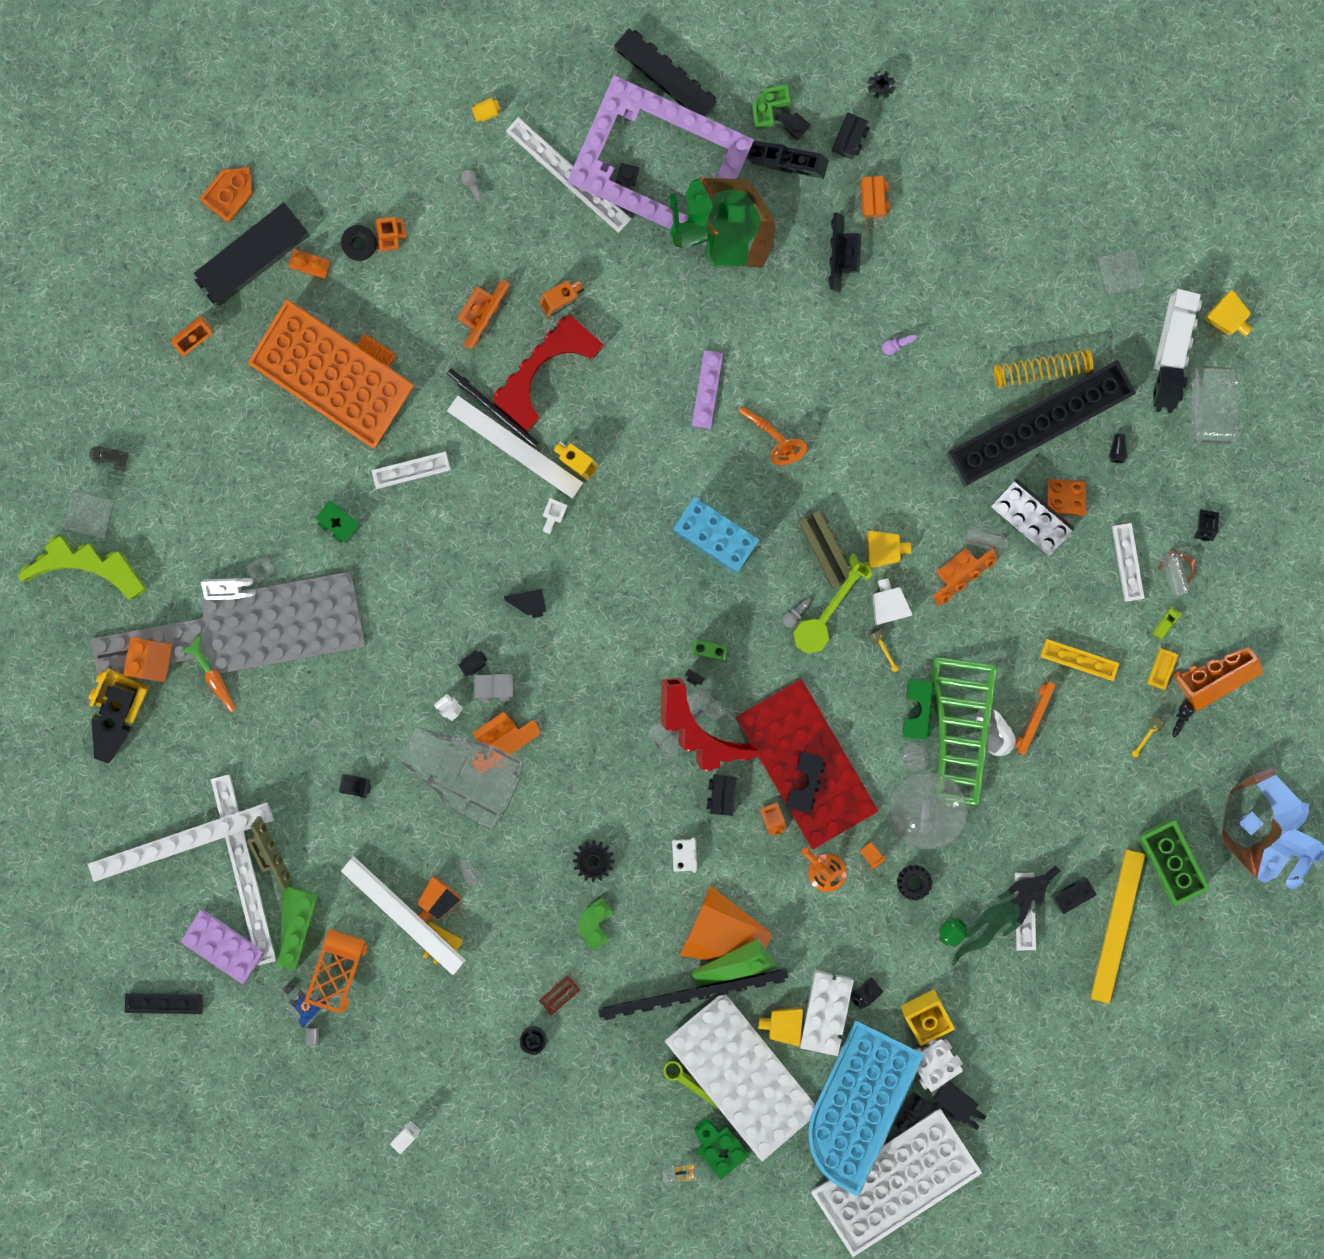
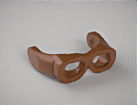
[1158,549,1197,583]

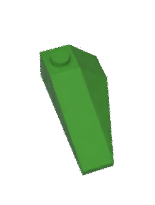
[691,939,777,987]

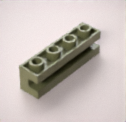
[798,510,852,589]

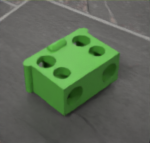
[691,640,728,660]

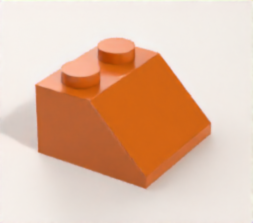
[123,637,173,682]

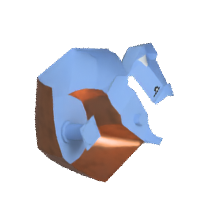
[1222,767,1324,889]

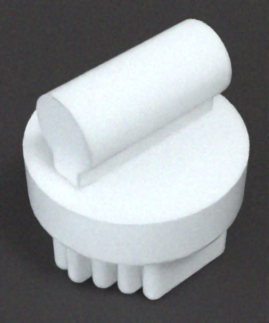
[434,694,463,721]

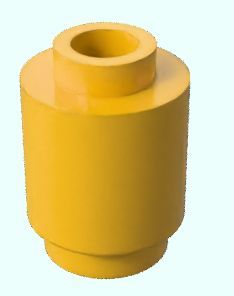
[471,97,501,122]

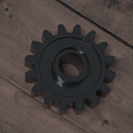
[573,840,615,882]

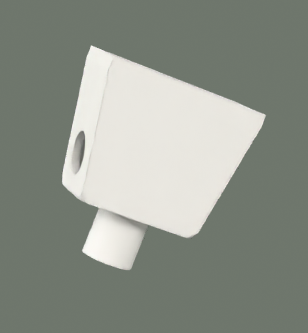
[872,578,912,625]

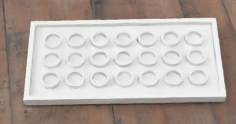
[664,995,815,1161]
[811,1108,982,1257]

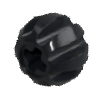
[867,71,896,99]

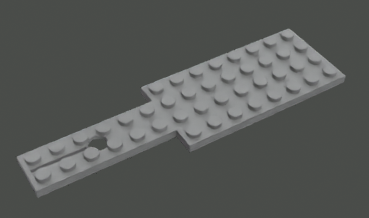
[91,572,366,677]

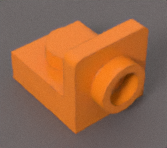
[760,803,787,836]

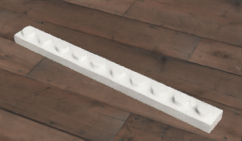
[211,774,277,966]
[88,802,274,882]

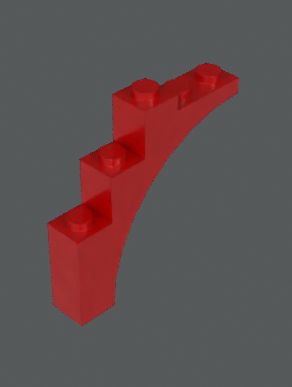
[660,678,757,771]

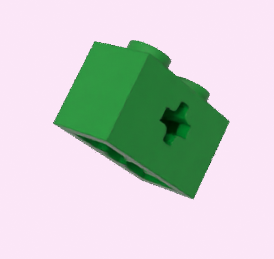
[315,500,361,543]

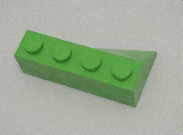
[277,885,320,970]

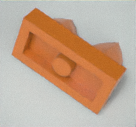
[288,249,331,279]

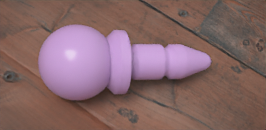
[882,335,917,355]

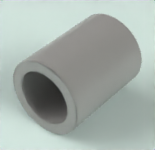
[305,1027,319,1046]

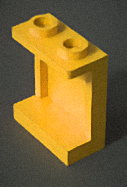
[88,668,150,724]

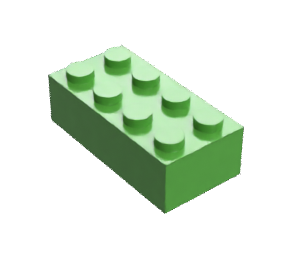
[1137,819,1210,907]

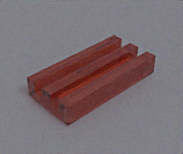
[539,975,581,1016]

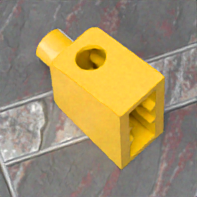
[1204,290,1253,337]
[554,442,599,481]
[867,531,911,568]
[758,1007,803,1046]

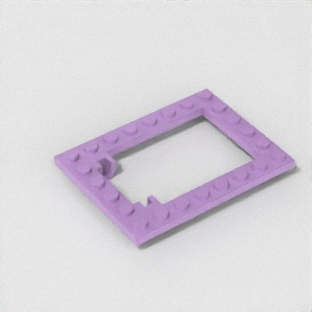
[567,75,754,245]

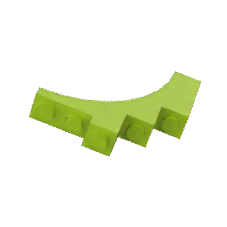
[17,535,148,600]

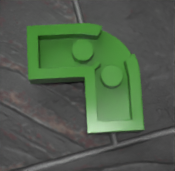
[753,84,791,130]
[579,897,613,951]

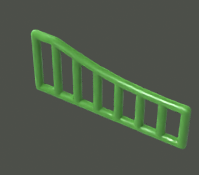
[931,657,997,806]

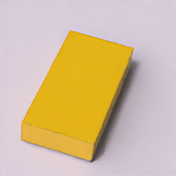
[1146,648,1178,690]

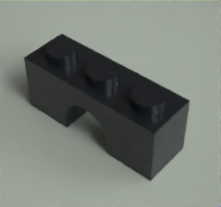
[785,751,826,814]

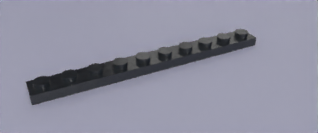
[598,968,788,1020]

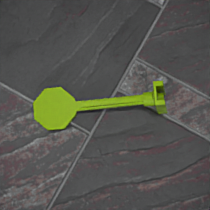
[793,553,873,654]

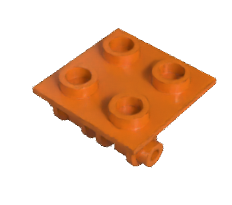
[1047,479,1086,516]

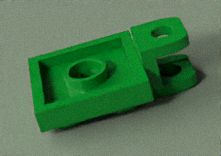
[694,1118,751,1180]

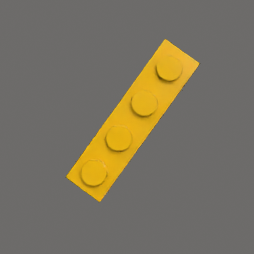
[1040,639,1119,681]

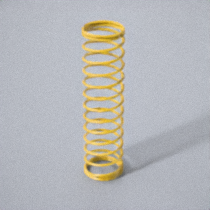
[994,349,1094,389]

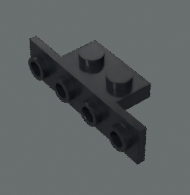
[828,213,861,292]

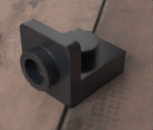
[1194,509,1219,542]

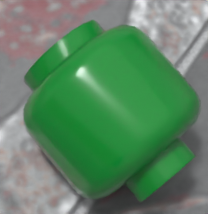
[939,918,968,947]

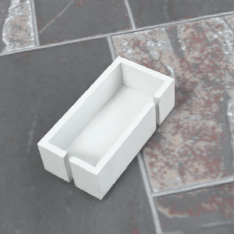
[1153,289,1202,370]
[799,970,854,1056]

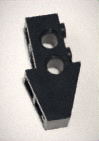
[747,141,829,179]
[91,681,137,764]

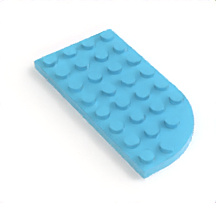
[809,1020,925,1196]

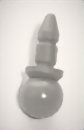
[461,169,481,201]
[783,598,811,628]

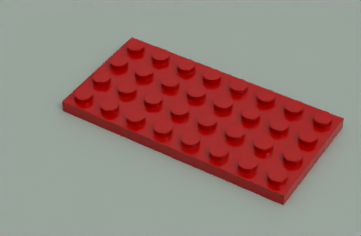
[735,679,879,850]

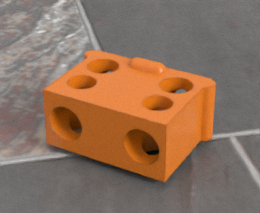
[859,842,886,869]

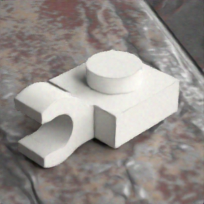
[543,498,568,534]

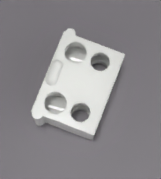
[672,837,698,873]
[390,1121,421,1154]

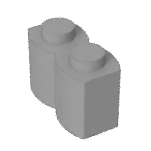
[474,674,515,702]

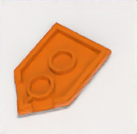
[199,167,253,223]

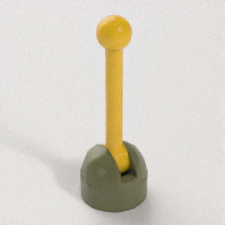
[868,628,899,672]
[1132,715,1166,758]

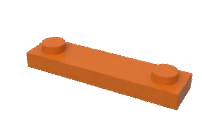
[1014,682,1056,755]

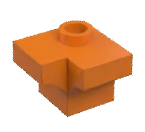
[374,217,406,252]

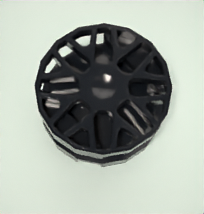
[519,1026,547,1055]

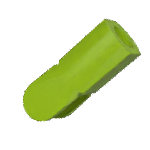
[1152,605,1182,640]

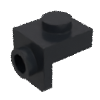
[339,774,371,798]
[850,977,883,1009]

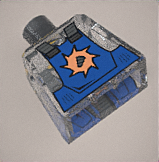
[283,982,331,1029]

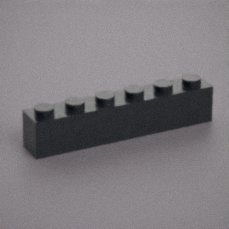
[614,28,717,118]

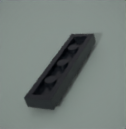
[125,993,203,1014]

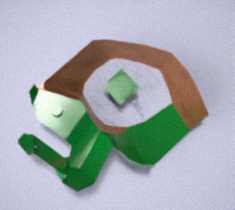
[669,177,775,268]

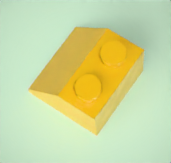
[900,989,955,1046]

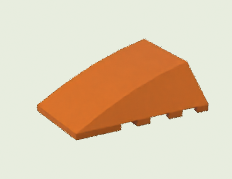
[679,885,773,961]

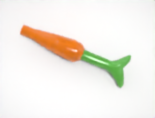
[181,636,236,712]

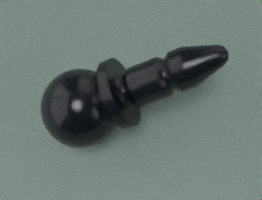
[1172,703,1194,738]

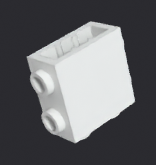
[915,1037,963,1092]

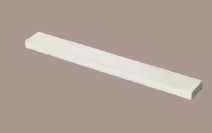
[506,117,632,233]
[447,396,583,499]
[341,857,466,975]

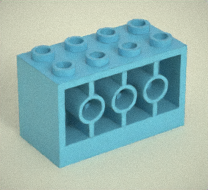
[673,497,759,574]

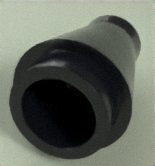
[1109,434,1128,463]

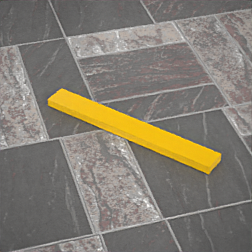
[1090,849,1145,1004]

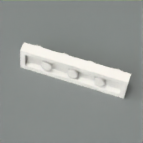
[371,451,451,489]
[1112,523,1145,602]
[1014,872,1036,950]

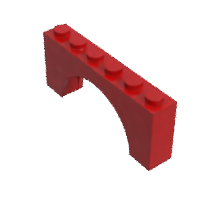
[493,314,604,432]

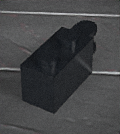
[1153,367,1187,413]
[932,1081,986,1130]

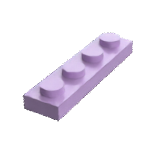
[692,350,723,429]

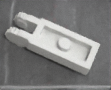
[201,578,256,600]

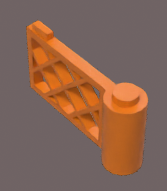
[304,929,368,1014]

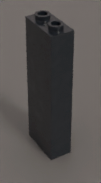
[194,203,310,306]

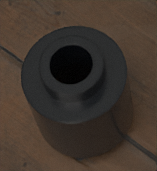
[458,650,488,677]

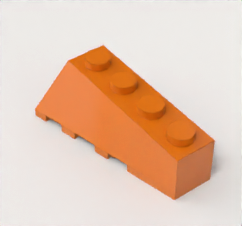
[1173,647,1263,711]

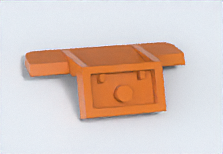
[471,712,540,772]

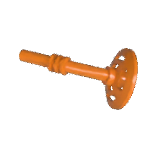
[739,406,807,466]
[802,847,847,892]

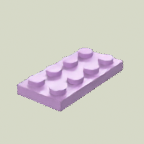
[181,909,265,984]

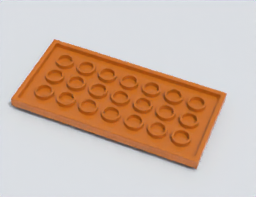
[247,299,415,449]

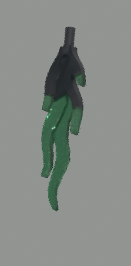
[952,865,1061,966]

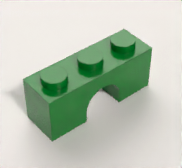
[902,680,935,740]

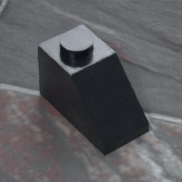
[504,589,547,618]

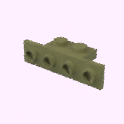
[247,816,293,891]

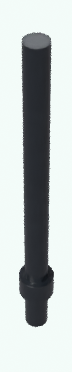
[447,368,539,448]

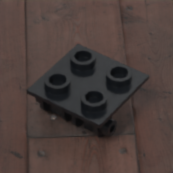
[893,1091,945,1132]

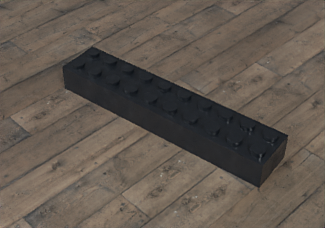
[946,360,1136,487]

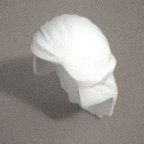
[975,709,1016,756]

